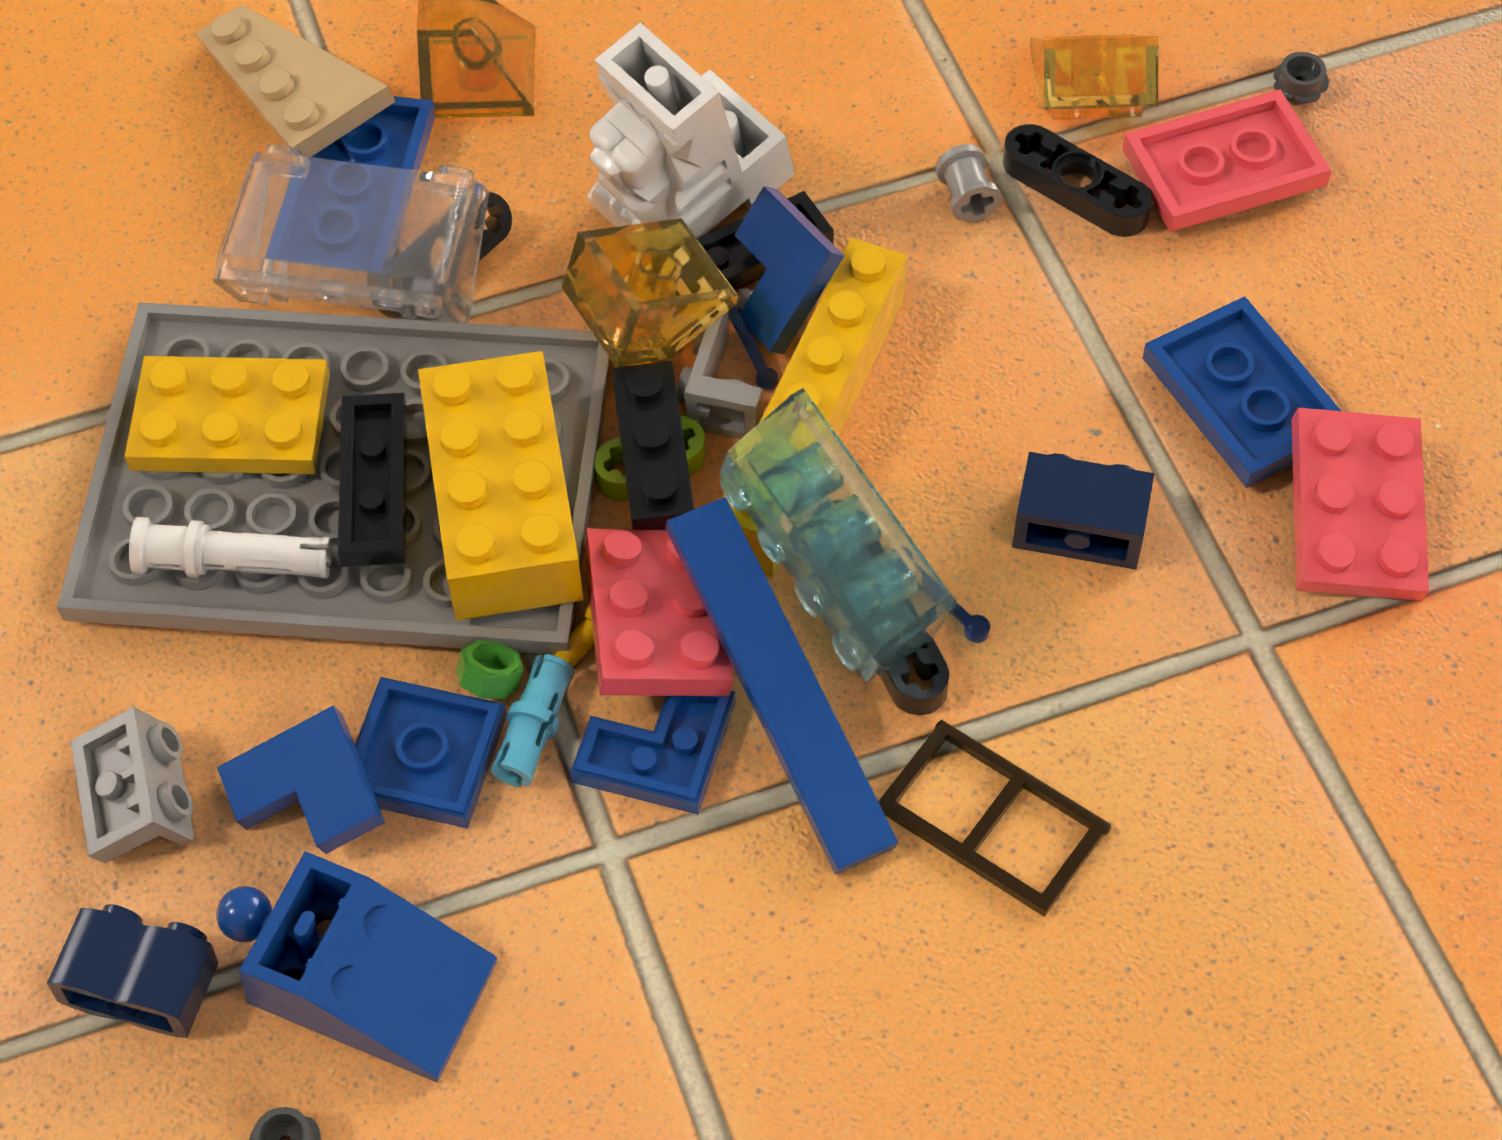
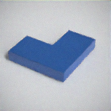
[734,186,844,354]
[570,691,736,815]
[217,705,385,854]

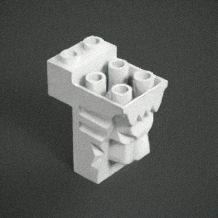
[587,22,795,260]

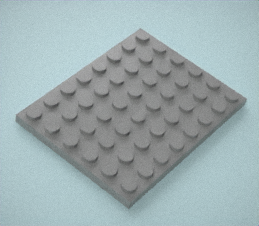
[57,302,614,655]

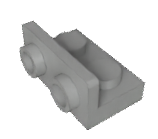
[71,707,194,864]

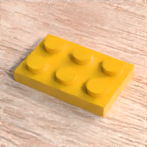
[124,356,330,475]

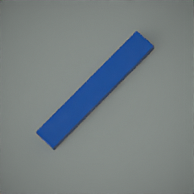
[666,497,898,875]

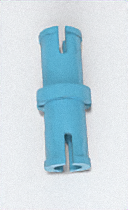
[490,654,574,788]

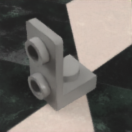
[677,302,763,441]

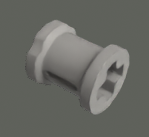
[935,144,1002,222]

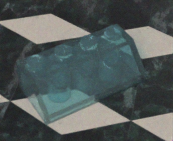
[719,388,958,682]

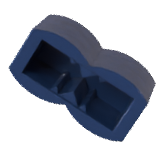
[47,904,219,1038]

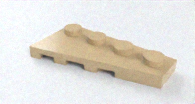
[195,4,396,164]

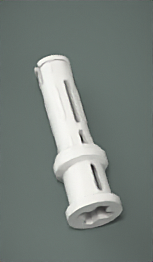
[129,517,332,578]

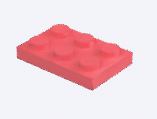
[1122,89,1332,232]
[1291,408,1429,601]
[584,528,734,696]

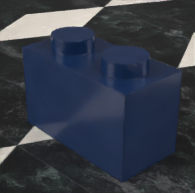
[1012,452,1154,570]

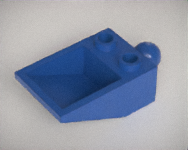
[216,851,497,1083]

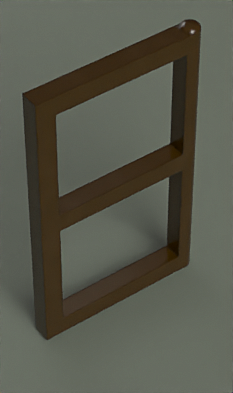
[878,720,1111,917]

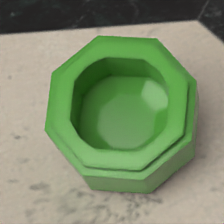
[456,640,524,699]

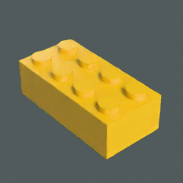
[418,351,584,621]

